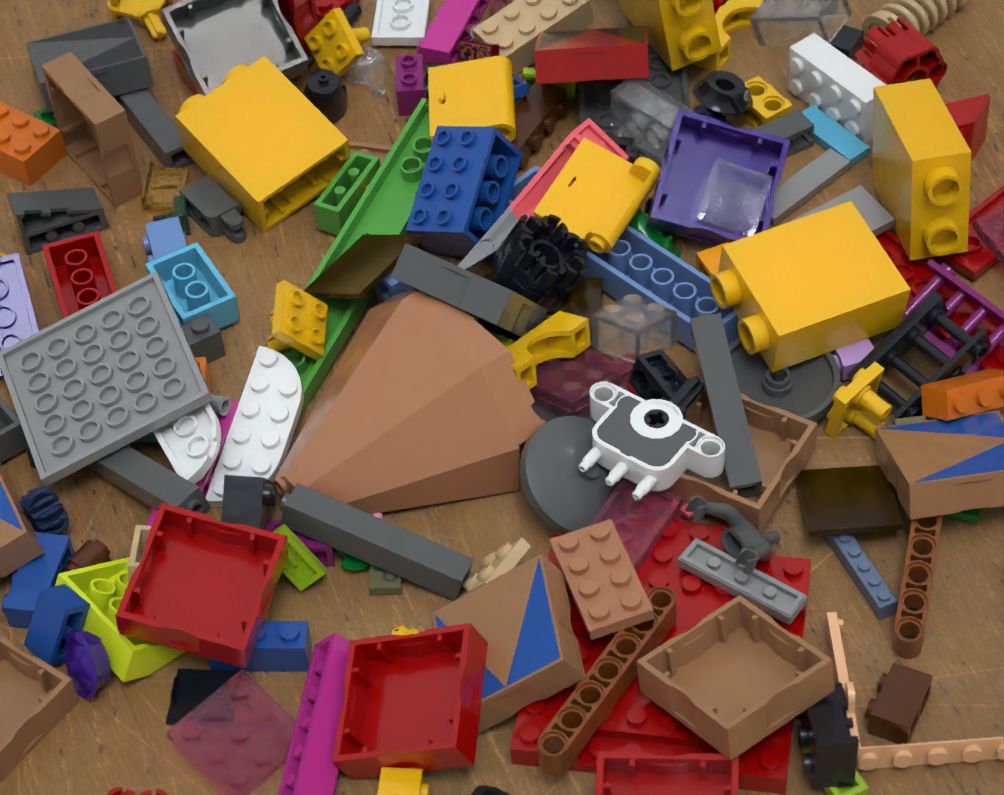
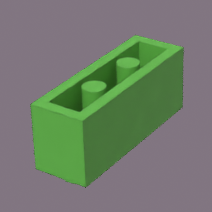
[314,150,381,235]

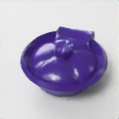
[65,630,110,700]

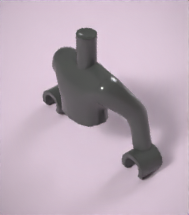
[685,495,780,575]

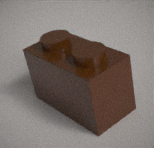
[865,662,932,744]

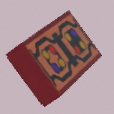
[459,39,500,62]

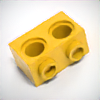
[740,76,793,129]

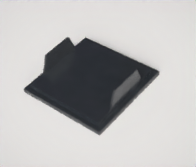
[166,668,243,728]

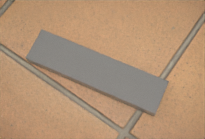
[770,148,851,226]
[678,538,807,625]

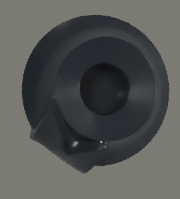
[693,71,753,117]

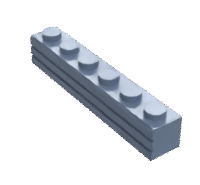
[822,533,898,620]

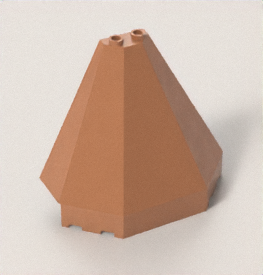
[273,288,546,514]

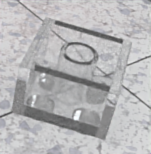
[695,158,773,237]
[592,294,677,363]

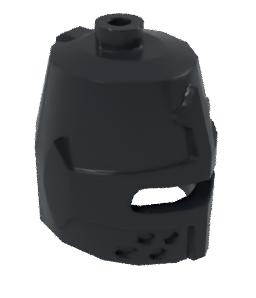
[303,69,347,124]

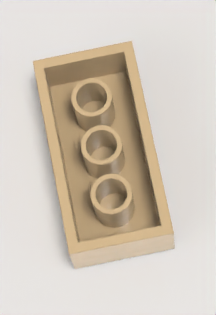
[472,0,594,75]

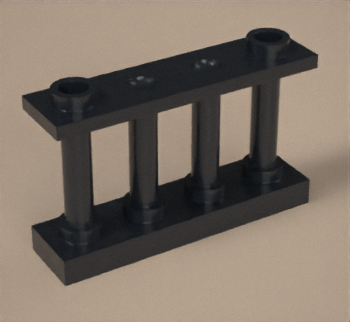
[847,291,992,419]

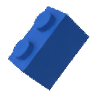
[24,584,90,665]

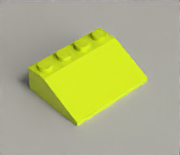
[55,557,184,682]

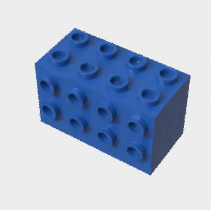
[406,126,523,258]

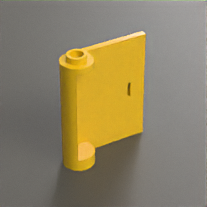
[428,56,516,142]
[532,137,661,253]

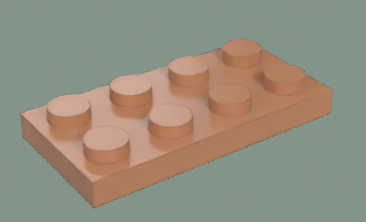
[549,519,655,640]

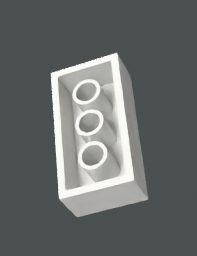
[788,33,886,143]

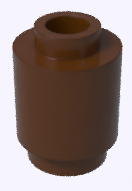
[63,540,111,572]

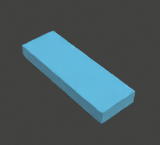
[802,105,870,166]

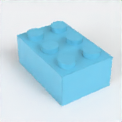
[145,242,240,329]

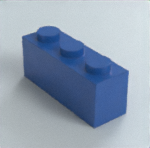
[2,532,74,629]
[208,621,312,672]

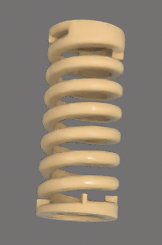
[862,0,970,47]

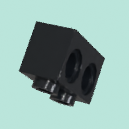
[629,348,688,401]

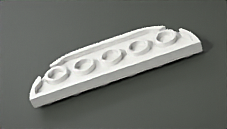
[205,346,304,507]
[153,403,221,484]

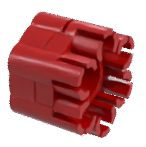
[851,17,947,88]

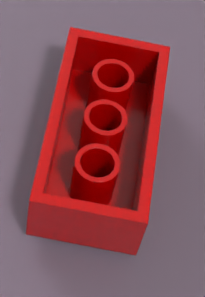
[42,231,117,319]

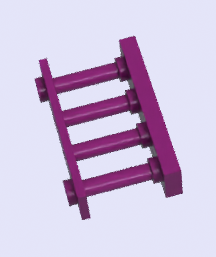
[894,259,1004,375]

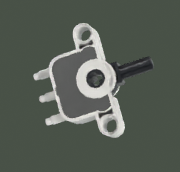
[579,377,725,500]

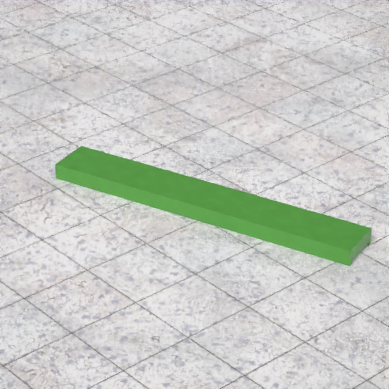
[240,98,432,421]

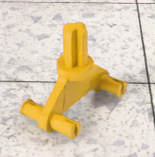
[107,0,171,41]

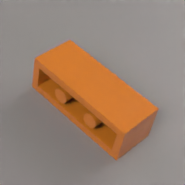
[921,368,1004,421]

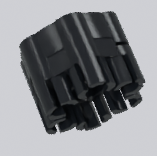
[491,214,589,312]

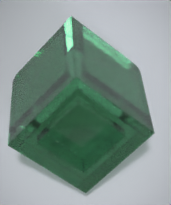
[153,195,191,236]

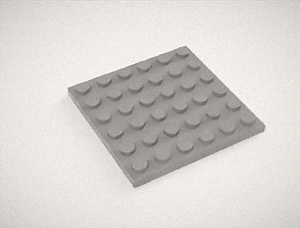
[0,271,213,486]

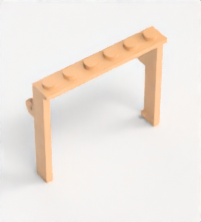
[826,612,1004,771]

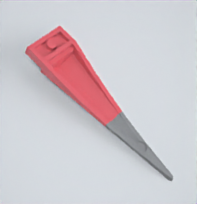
[458,118,629,270]

